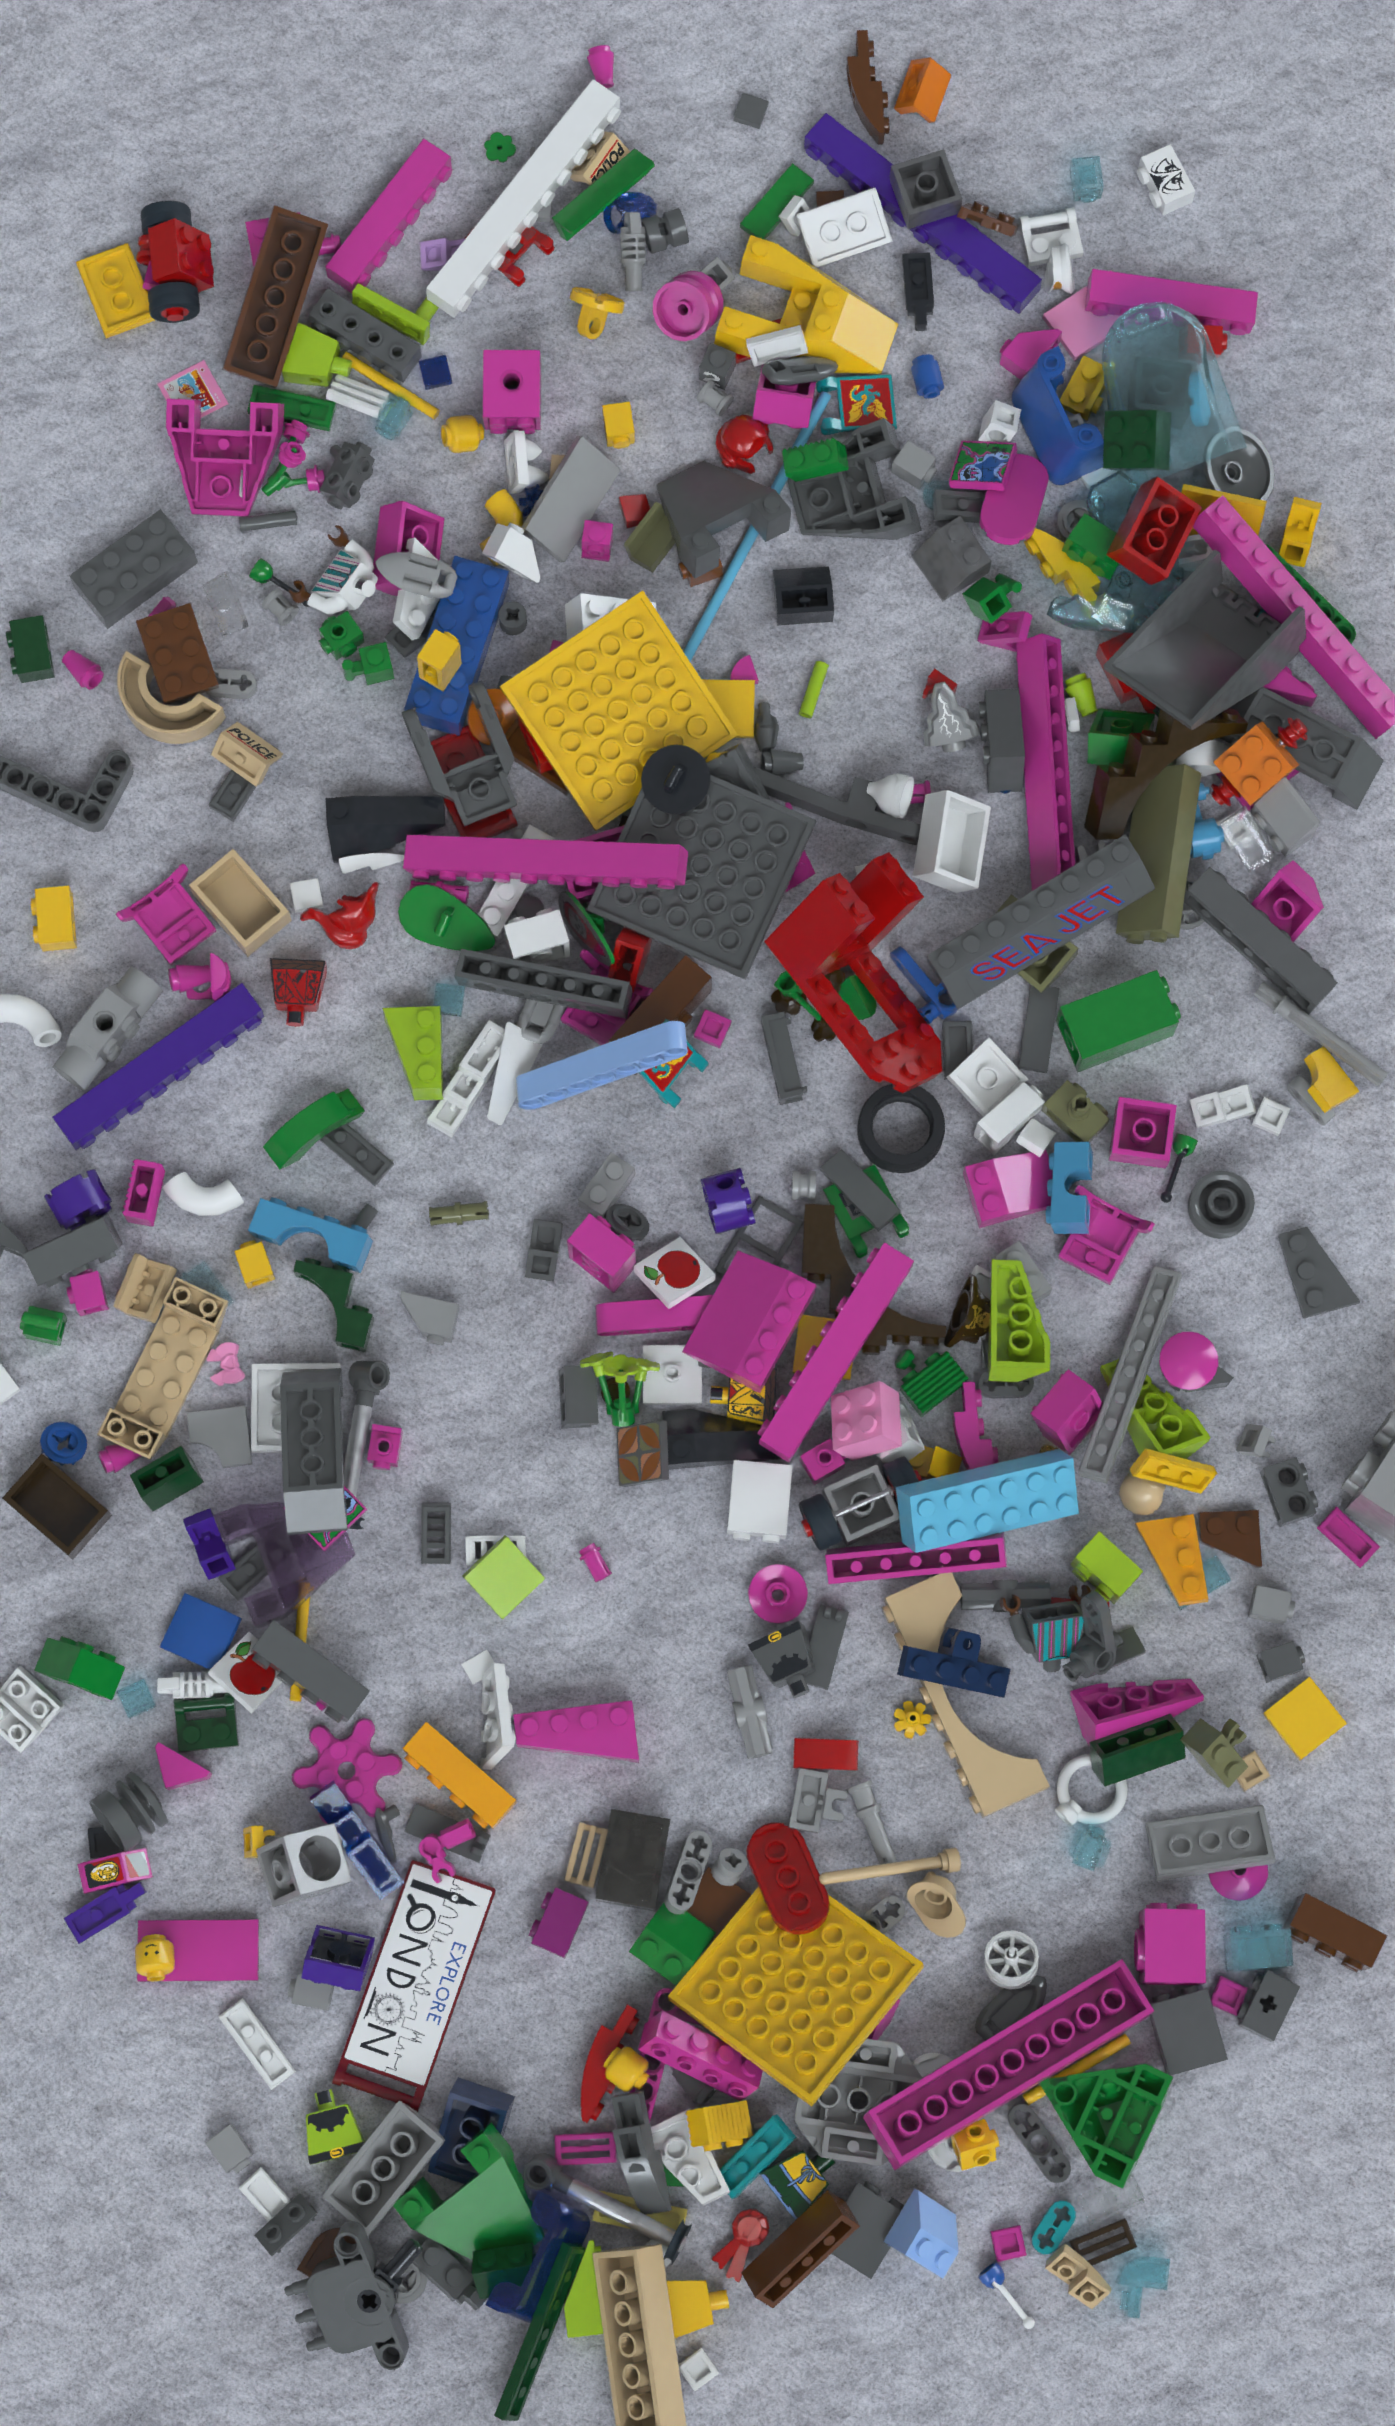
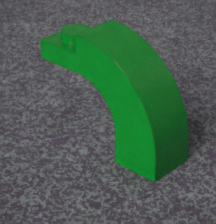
[263,1089,365,1169]

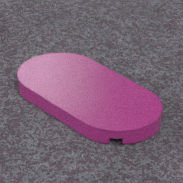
[979,454,1049,545]

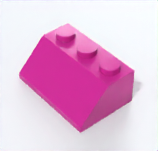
[372,500,444,596]

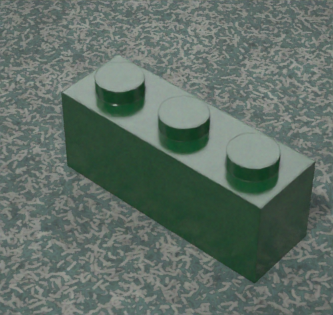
[1089,1714,1186,1787]

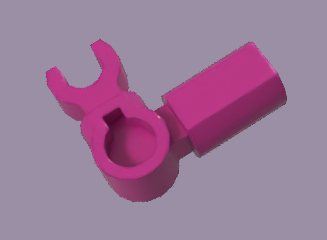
[419,1818,476,1884]

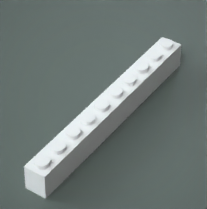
[426,79,621,318]

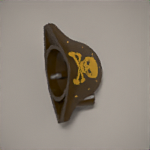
[944,1273,990,1347]

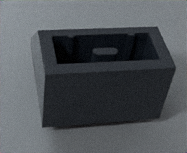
[773,566,834,626]

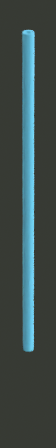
[683,391,831,662]

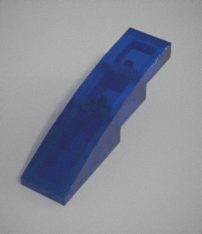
[310,1780,405,1901]

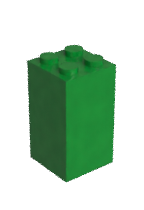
[1056,970,1181,1073]

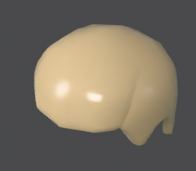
[1119,1472,1166,1515]

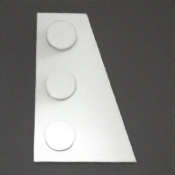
[393,537,446,640]
[480,1663,516,1770]

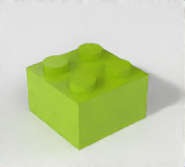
[1070,1531,1143,1604]

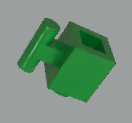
[962,573,1022,624]
[342,642,395,685]
[20,1306,67,1346]

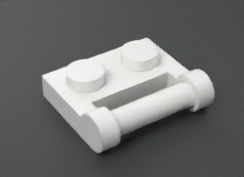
[1019,207,1084,267]

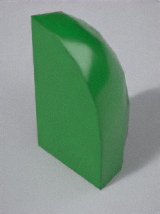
[838,974,877,1020]

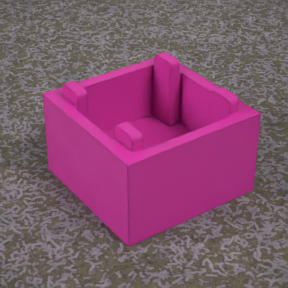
[1030,1369,1103,1455]

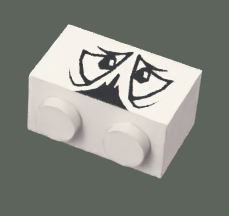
[1137,144,1195,216]

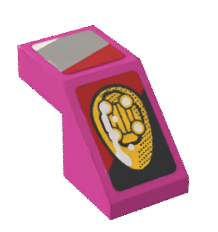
[77,1848,153,1894]

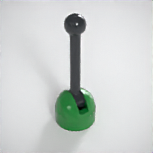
[249,558,310,607]
[1160,1133,1198,1203]

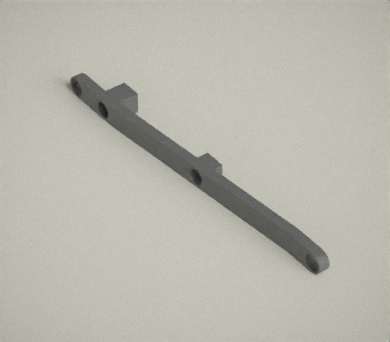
[496,675,921,845]

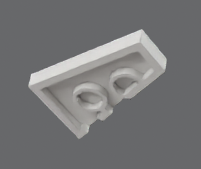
[651,2108,730,2206]

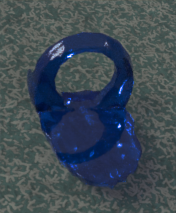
[603,192,657,234]

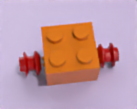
[1211,717,1308,806]

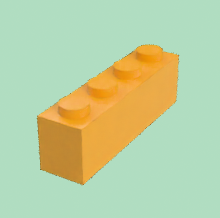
[403,1722,517,1829]

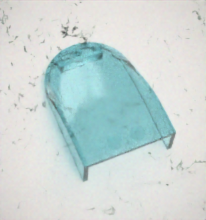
[1102,302,1247,490]

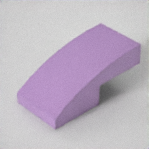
[420,238,466,271]

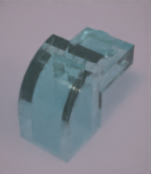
[1116,2256,1170,2318]

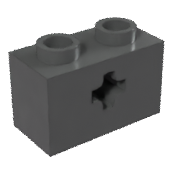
[1237,1970,1300,2042]

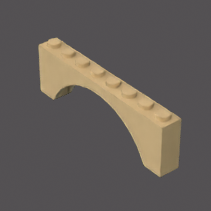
[882,1572,1050,1818]

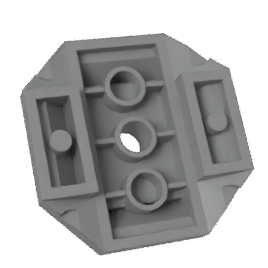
[794,2039,923,2166]

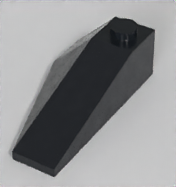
[325,796,446,863]

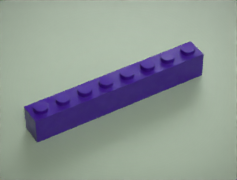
[52,983,265,1150]

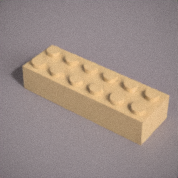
[592,2244,687,2426]

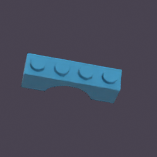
[248,1197,373,1273]

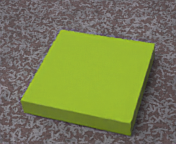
[462,1535,545,1620]

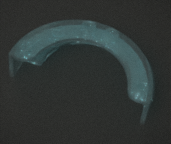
[1047,470,1184,633]

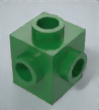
[318,611,365,660]

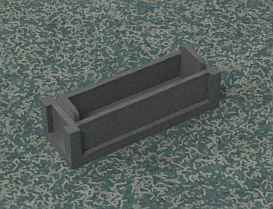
[761,1011,807,1105]

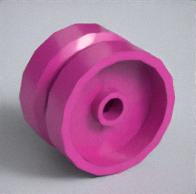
[653,270,724,342]

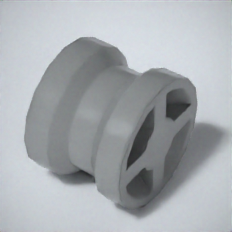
[792,1171,816,1200]
[711,1848,747,1886]

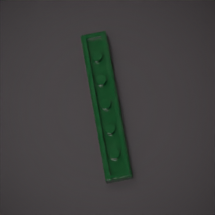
[494,2242,585,2421]

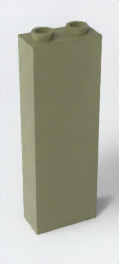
[1116,764,1201,944]

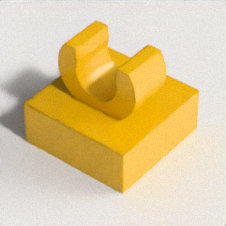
[243,1826,275,1859]

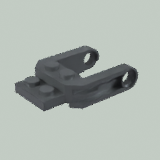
[402,680,517,827]

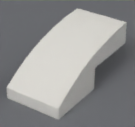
[1189,1084,1257,1128]

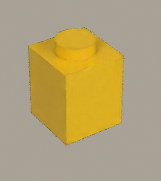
[602,402,635,449]
[234,1240,275,1289]

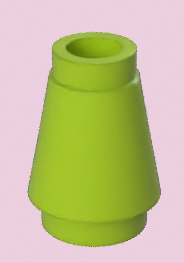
[1064,673,1098,717]

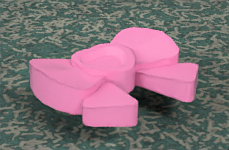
[206,1342,245,1386]

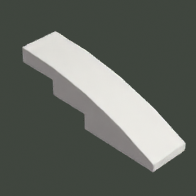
[427,1020,505,1138]

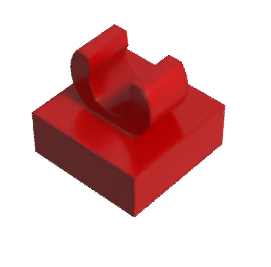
[922,668,958,699]

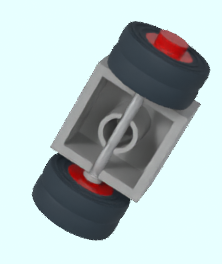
[799,1456,922,1551]

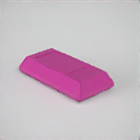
[1317,1506,1380,1568]

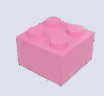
[831,1381,902,1461]

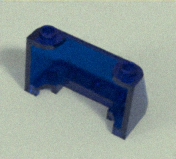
[485,2190,590,2323]

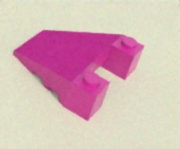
[166,399,284,517]

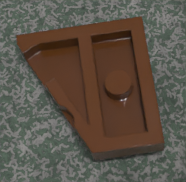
[1198,1510,1262,1568]

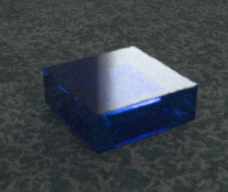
[419,355,452,390]

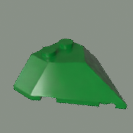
[1039,2064,1173,2189]

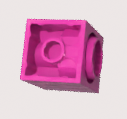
[483,350,542,434]
[1134,1903,1206,1985]

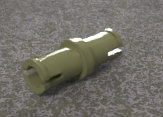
[429,1201,489,1226]

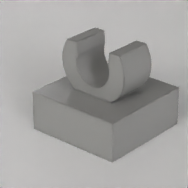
[1236,1424,1276,1458]

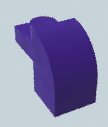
[183,1508,236,1580]

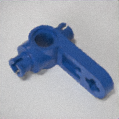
[890,946,958,1024]

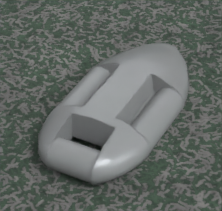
[376,552,458,599]
[518,966,566,1044]

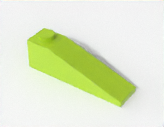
[988,1259,1050,1382]
[1100,1359,1211,1459]

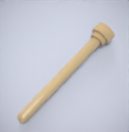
[819,1848,961,1885]

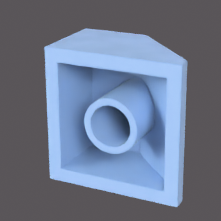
[883,2188,959,2279]

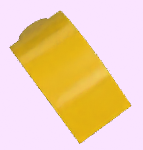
[1278,496,1322,568]

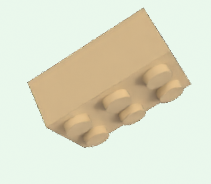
[189,849,292,957]

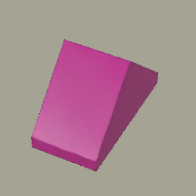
[155,1742,212,1790]

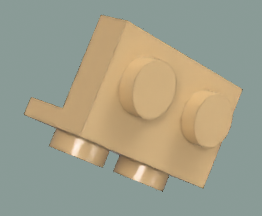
[114,1253,177,1323]

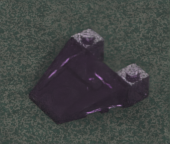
[213,1502,356,1628]

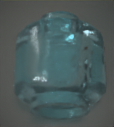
[1068,1824,1112,1871]

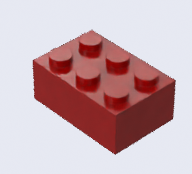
[1106,476,1202,585]

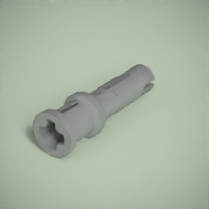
[846,1780,897,1865]

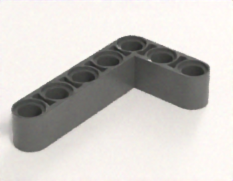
[0,750,134,832]

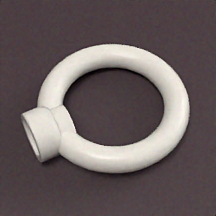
[1055,1754,1128,1827]

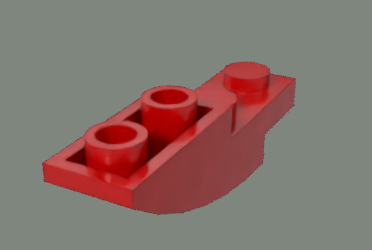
[581,2004,640,2124]

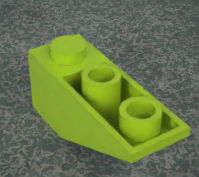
[564,2240,603,2338]

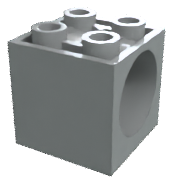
[256,1823,351,1907]

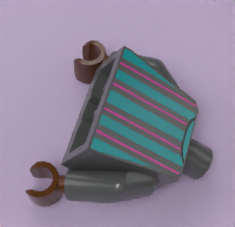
[1000,1585,1091,1672]

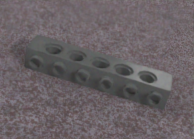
[454,949,633,1019]

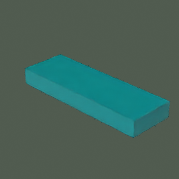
[720,2114,797,2199]

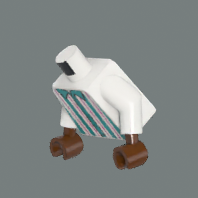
[289,525,378,615]

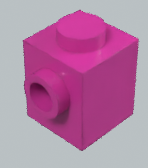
[66,1269,109,1316]
[799,1438,846,1485]

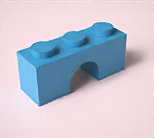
[1046,1142,1093,1234]

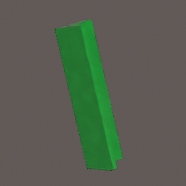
[552,148,655,241]

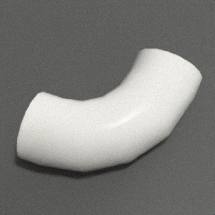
[0,994,62,1047]
[163,1172,244,1216]

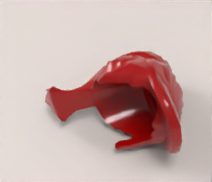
[300,882,379,950]

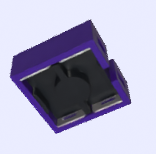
[301,1925,375,1991]

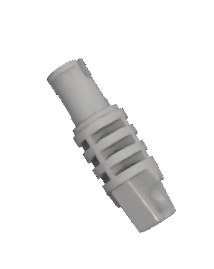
[620,212,646,291]

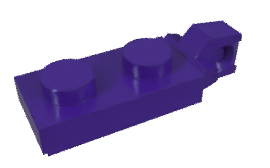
[63,1882,147,1944]

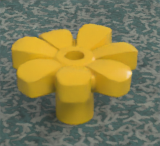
[894,1701,931,1739]

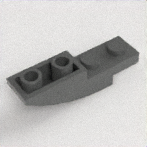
[611,2091,672,2215]

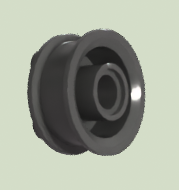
[1188,1171,1255,1239]

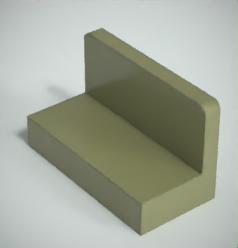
[624,502,675,573]

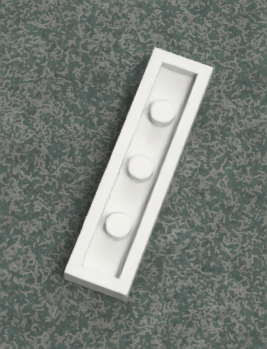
[478,824,555,938]

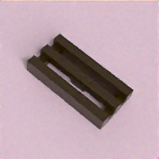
[1069,2218,1137,2266]

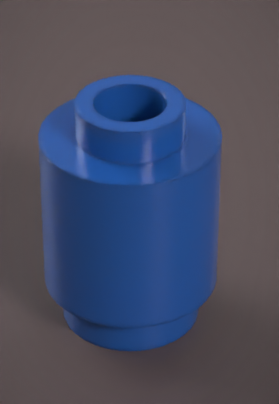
[911,354,944,399]

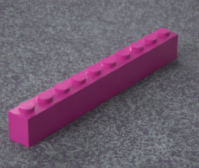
[1193,495,1395,739]
[1016,633,1075,891]
[403,835,688,889]

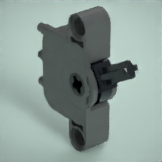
[284,2221,423,2370]

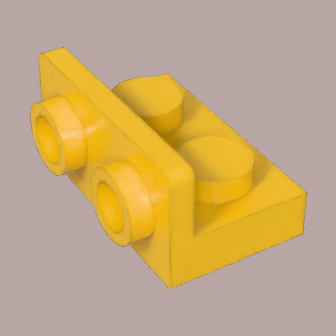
[1060,355,1116,421]

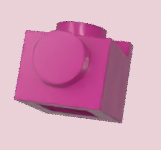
[581,520,613,562]
[367,1424,403,1470]

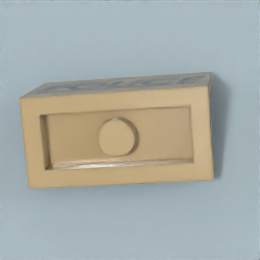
[570,132,630,186]
[211,722,283,787]

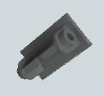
[254,2193,318,2256]

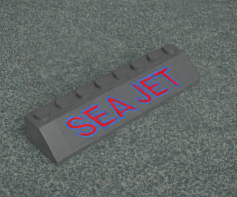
[927,834,1155,1010]

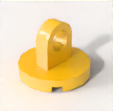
[569,287,625,340]

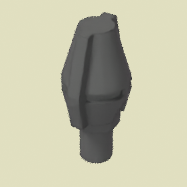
[754,702,779,752]

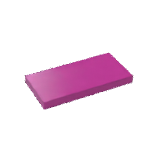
[137,1919,259,1982]

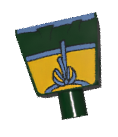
[760,2150,835,2220]

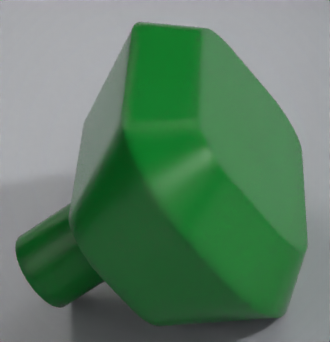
[895,1349,916,1370]

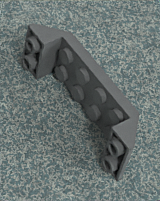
[1219,687,1384,810]
[280,1368,348,1535]

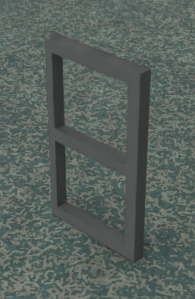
[714,1196,804,1276]

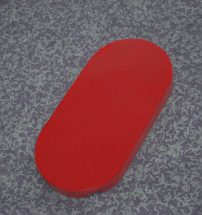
[746,1822,830,1935]

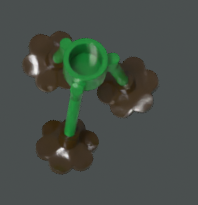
[771,968,845,1042]

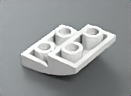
[0,1666,65,1753]

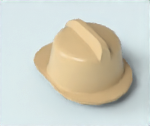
[907,1871,966,1938]

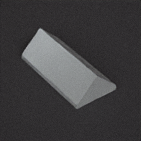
[322,2101,445,2236]

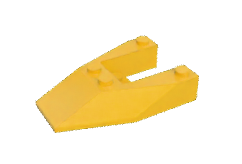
[714,235,898,374]

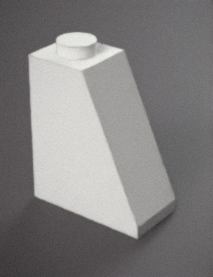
[974,1082,1045,1156]

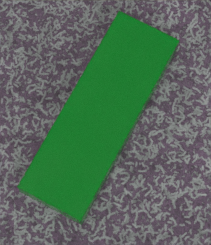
[740,163,814,239]
[247,385,336,432]

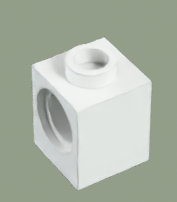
[978,400,1021,443]

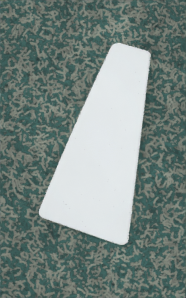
[487,1022,543,1125]

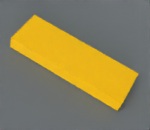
[1129,1448,1217,1494]

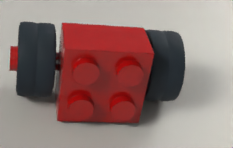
[140,201,214,323]

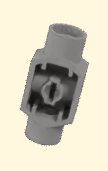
[52,966,163,1091]

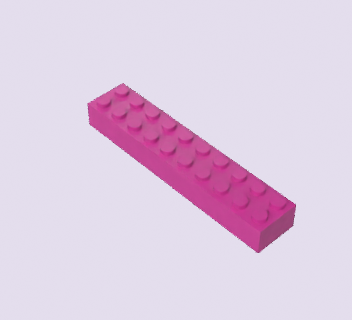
[863,1959,1154,2170]

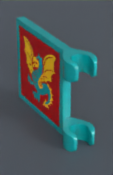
[816,374,897,435]
[639,1019,709,1108]

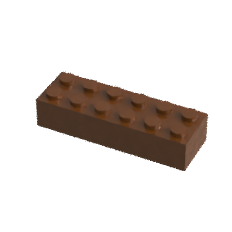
[222,205,328,388]

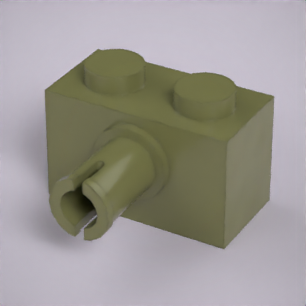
[1041,1080,1110,1143]

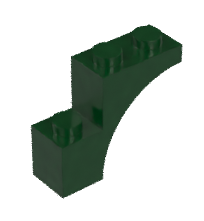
[293,1258,374,1353]

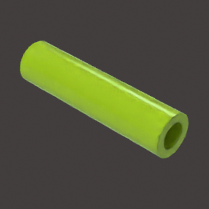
[798,661,829,719]

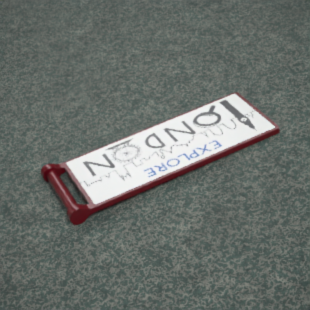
[332,1860,496,2112]

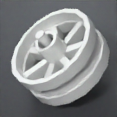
[984,1930,1039,1990]

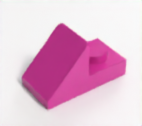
[977,611,1032,652]

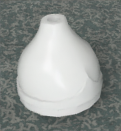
[867,774,914,818]

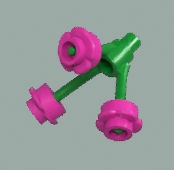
[261,420,325,497]

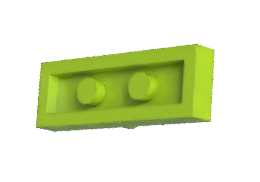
[352,283,439,345]

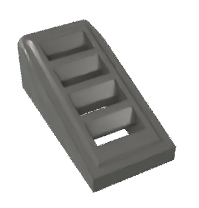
[421,1502,451,1564]

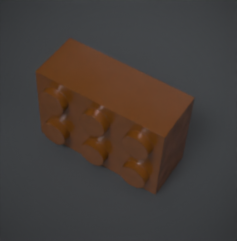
[136,603,219,705]
[1282,1893,1388,1973]

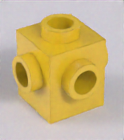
[951,2119,1000,2171]

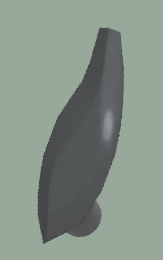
[375,1805,400,1863]

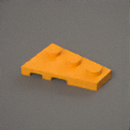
[1135,1514,1209,1606]

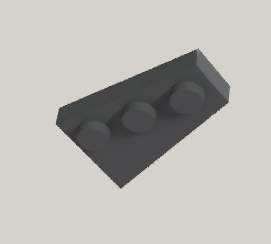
[1278,1227,1360,1319]

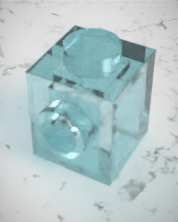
[1069,156,1104,203]

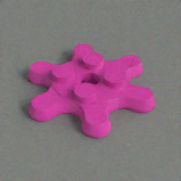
[292,1718,403,1824]

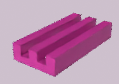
[554,2132,616,2166]

